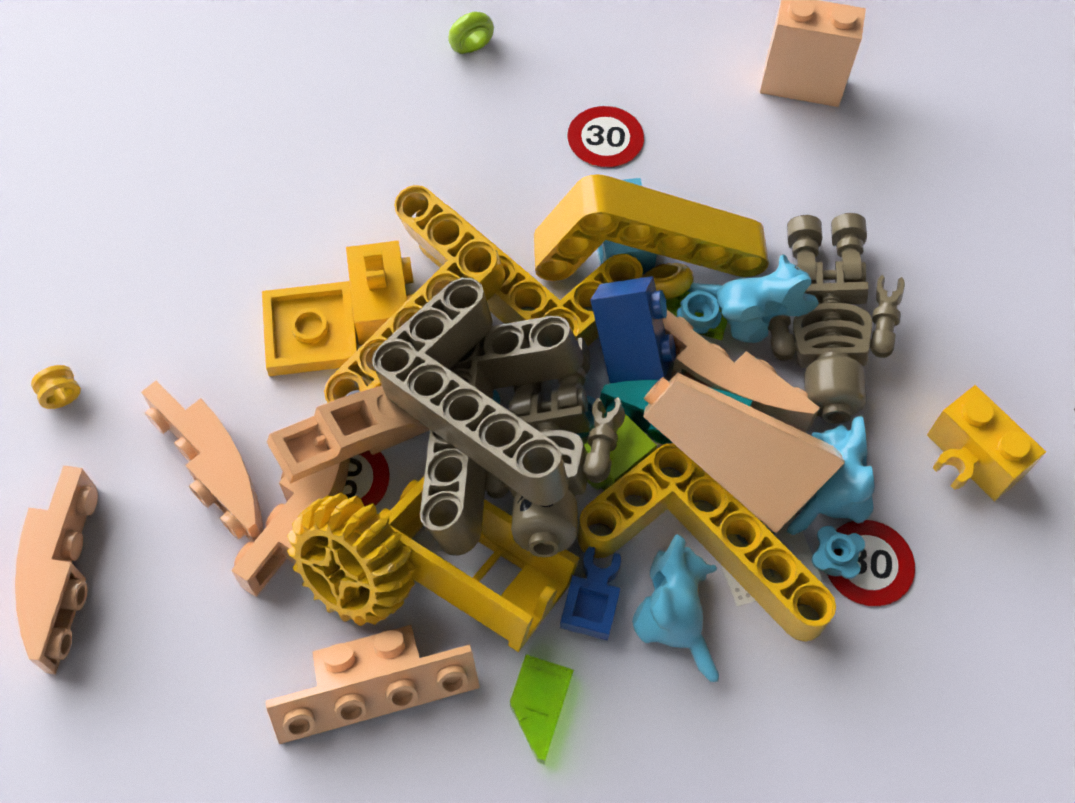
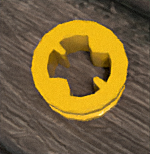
[31,365,81,409]

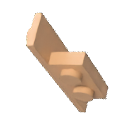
[266,625,480,744]

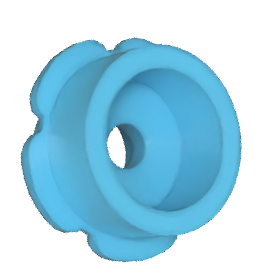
[677,291,722,334]

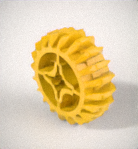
[287,492,416,626]

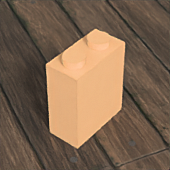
[760,0,866,107]

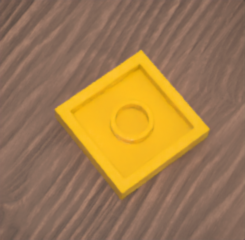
[262,281,358,376]

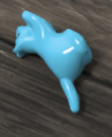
[688,254,819,343]
[787,416,875,535]
[632,534,719,682]

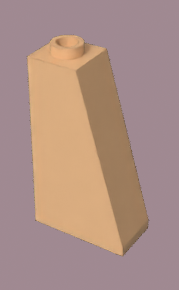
[643,373,845,533]

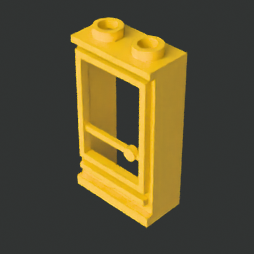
[378,475,580,652]

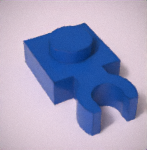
[560,546,621,641]

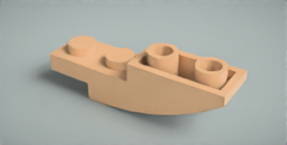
[663,310,820,433]
[141,381,263,542]
[267,386,430,484]
[231,458,350,597]
[15,465,98,674]

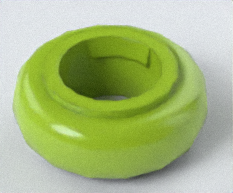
[448,11,494,54]

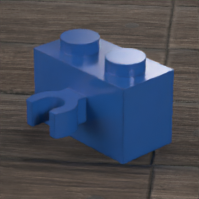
[590,276,676,384]

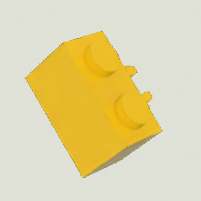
[346,240,414,345]
[927,385,1046,502]

